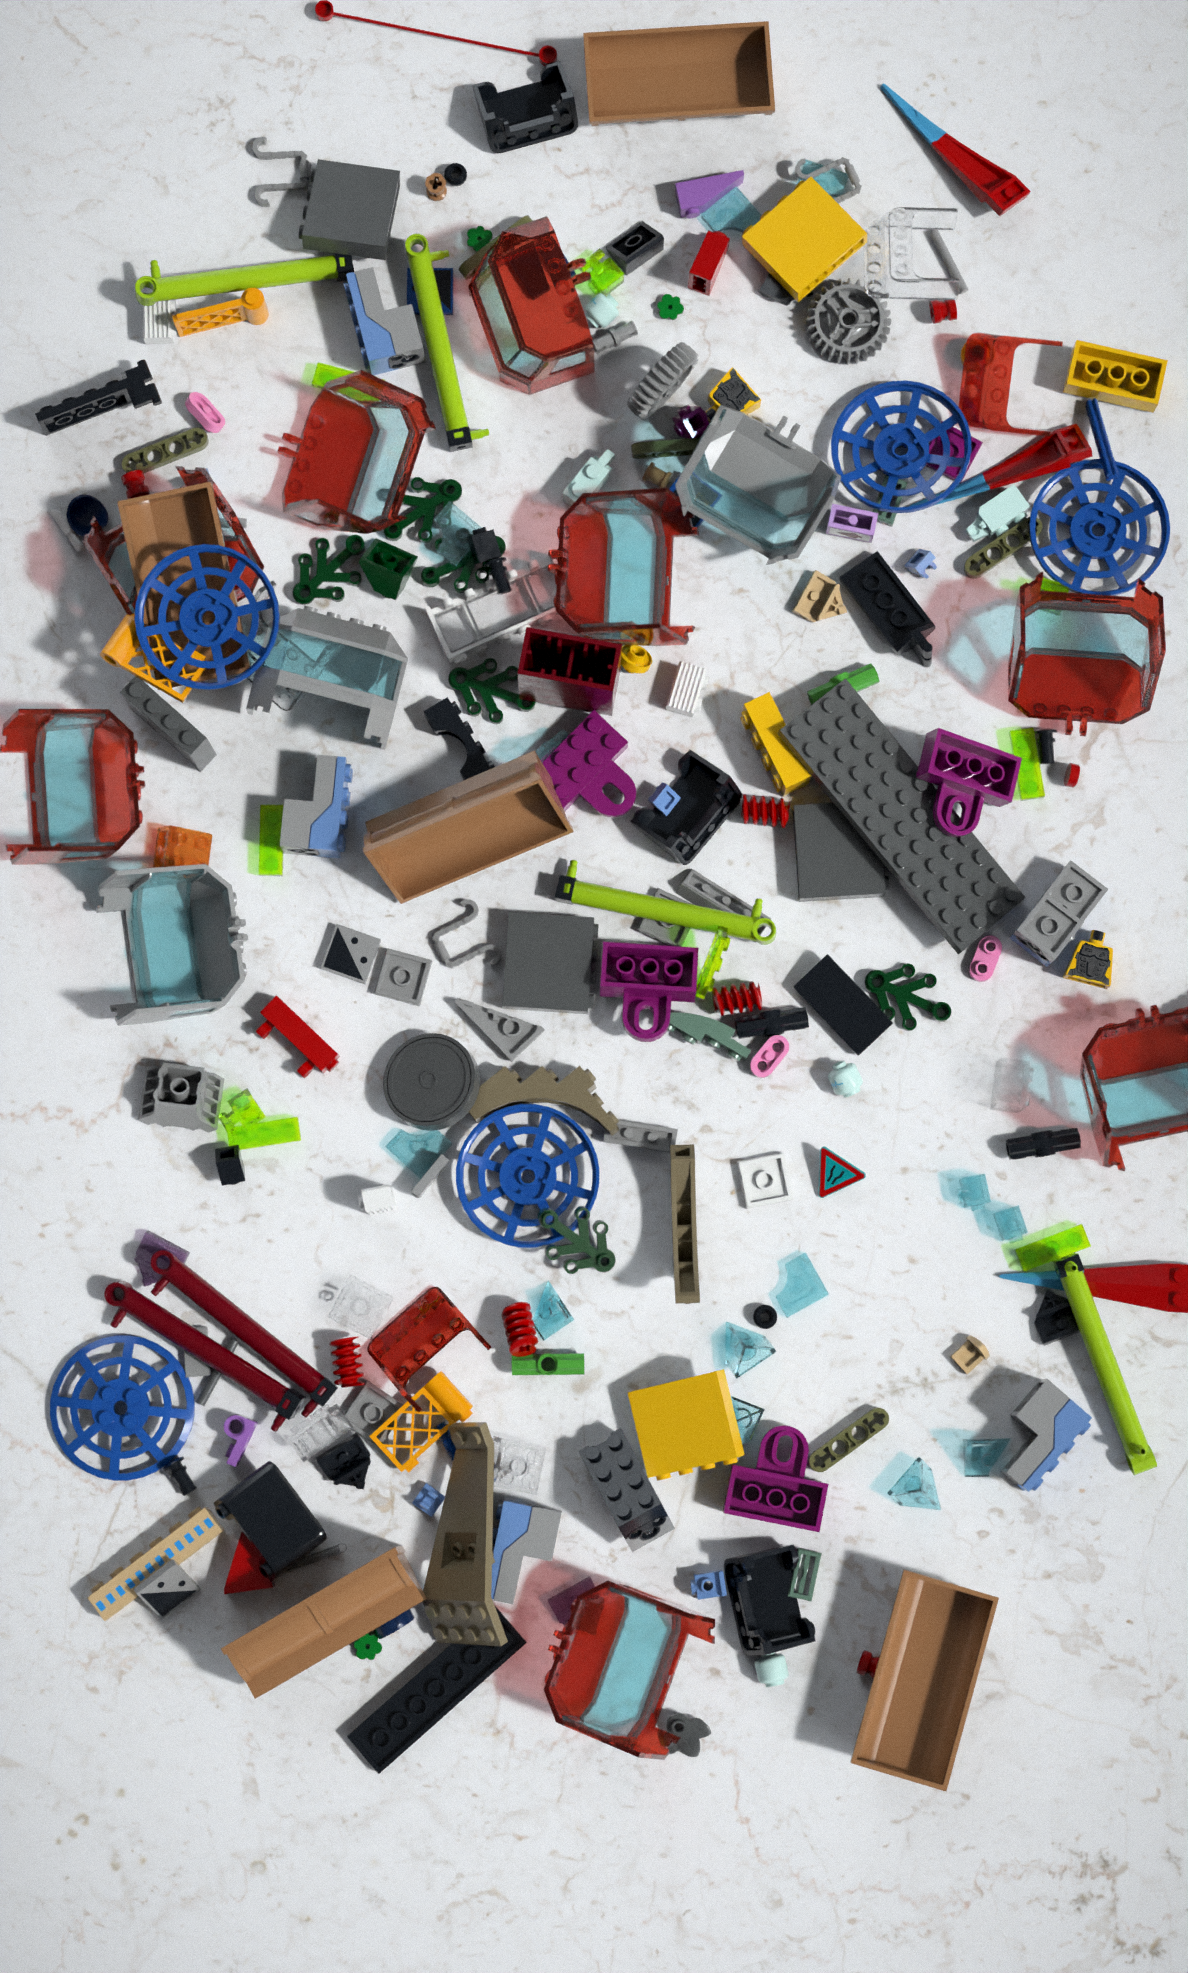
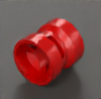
[929,297,957,324]
[121,470,150,499]
[856,1650,879,1679]

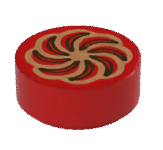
[1064,763,1080,788]

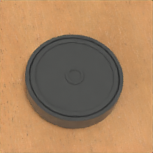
[383,1033,480,1131]

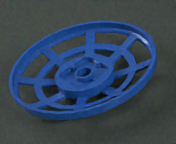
[831,380,972,513]
[1029,459,1170,598]
[135,544,280,690]
[456,1104,599,1248]
[50,1335,195,1481]

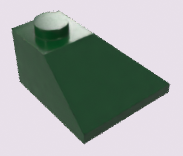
[359,538,418,600]

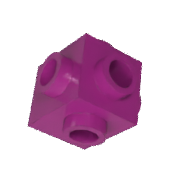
[672,405,709,439]

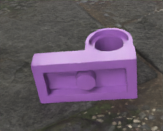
[224,1415,258,1467]

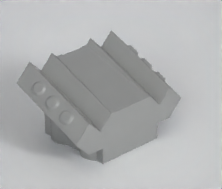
[138,1062,224,1133]

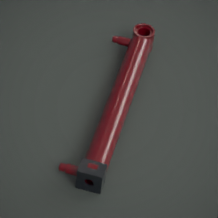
[151,1250,338,1418]
[104,1281,306,1432]

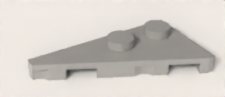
[454,998,545,1062]

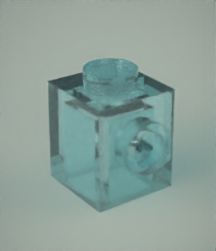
[957,1174,991,1211]
[993,1205,1028,1244]

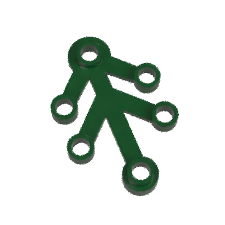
[384,477,462,543]
[421,528,506,593]
[292,535,365,605]
[448,658,536,724]
[864,963,951,1031]
[537,1206,616,1274]

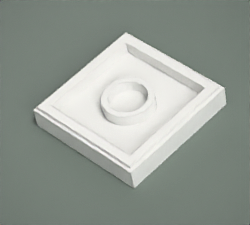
[737,1153,794,1209]

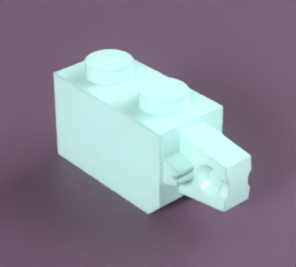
[563,449,615,514]
[965,484,1030,542]

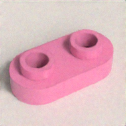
[185,392,225,433]
[969,935,1002,982]
[750,1035,789,1078]

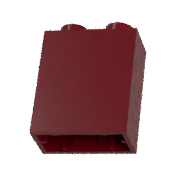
[517,627,622,716]

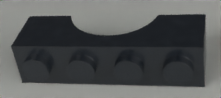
[423,697,495,780]

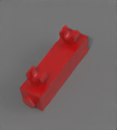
[256,995,340,1078]

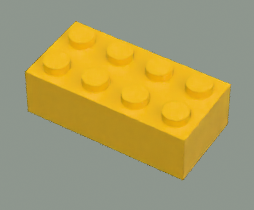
[1063,340,1168,413]
[740,692,811,797]

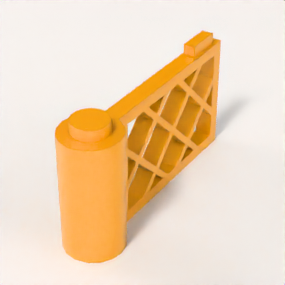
[172,288,269,337]
[100,614,206,703]
[369,1371,473,1473]

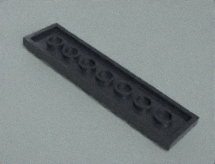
[347,1606,527,1774]

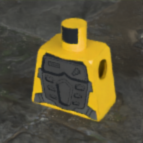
[705,367,761,423]
[1063,930,1113,989]

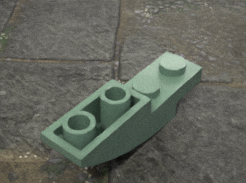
[668,1012,751,1061]

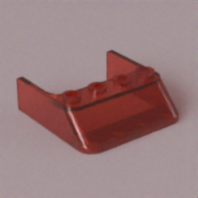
[958,332,1063,436]
[367,1287,491,1413]

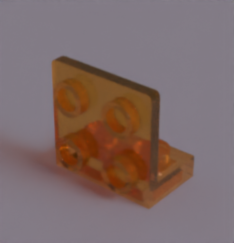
[153,825,212,876]

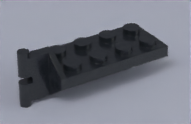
[35,359,162,436]
[839,551,935,667]

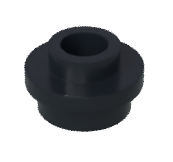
[444,163,467,186]
[753,1305,777,1329]

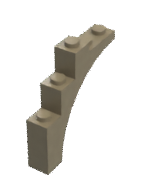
[469,1066,619,1136]
[670,1144,700,1304]

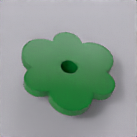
[467,226,492,252]
[657,294,684,320]
[354,1633,382,1660]

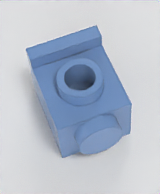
[690,1570,727,1600]

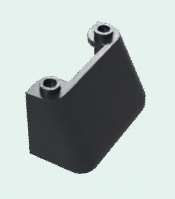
[472,61,578,153]
[630,749,742,865]
[213,1461,327,1582]
[724,1544,816,1656]

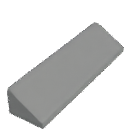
[677,868,771,942]

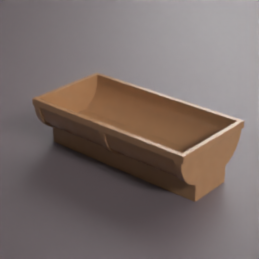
[583,21,775,127]
[117,482,251,690]
[363,750,574,904]
[221,1546,427,1699]
[850,1569,999,1791]

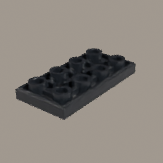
[793,954,893,1056]

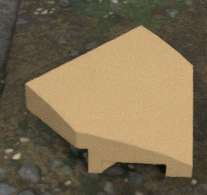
[792,570,847,623]

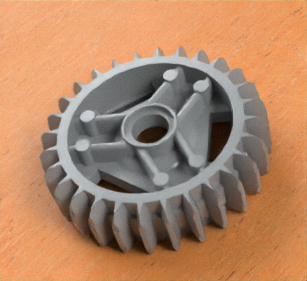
[806,278,891,365]
[627,342,699,420]

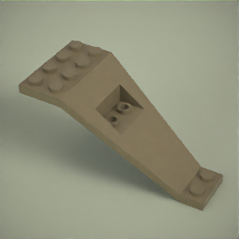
[422,1422,508,1646]

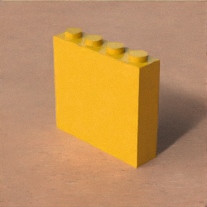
[742,176,867,302]
[627,1369,745,1481]

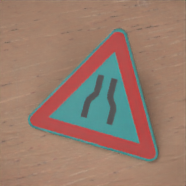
[819,1146,866,1198]

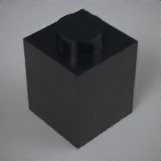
[467,527,501,564]
[215,1145,245,1186]

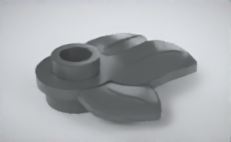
[663,1713,711,1757]

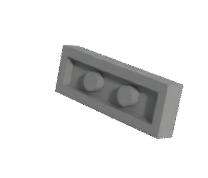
[603,1120,678,1153]

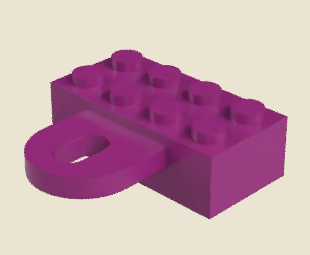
[542,710,636,817]
[916,728,1022,837]
[600,942,698,1042]
[723,1425,829,1532]

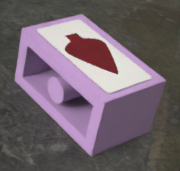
[826,504,878,543]

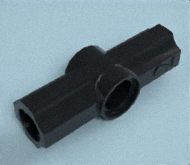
[735,1007,809,1039]
[1006,1128,1081,1160]

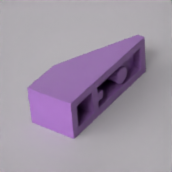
[675,170,744,219]

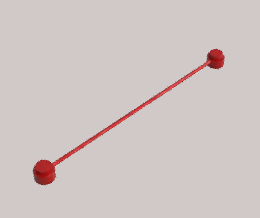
[315,0,557,66]

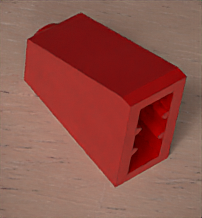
[688,230,730,296]
[224,1532,275,1595]

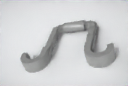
[252,137,309,207]
[795,157,862,204]
[432,899,501,969]

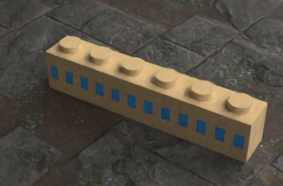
[88,1506,225,1621]

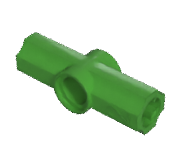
[807,663,880,705]
[512,1353,585,1375]

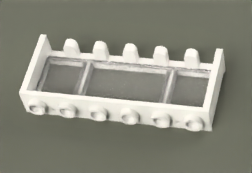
[425,551,577,663]

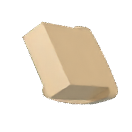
[950,1335,990,1374]

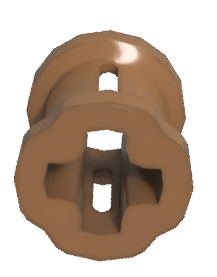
[425,173,447,201]
[642,462,672,491]

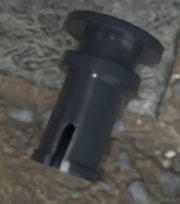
[484,557,512,595]
[1034,728,1057,764]
[162,1456,197,1496]

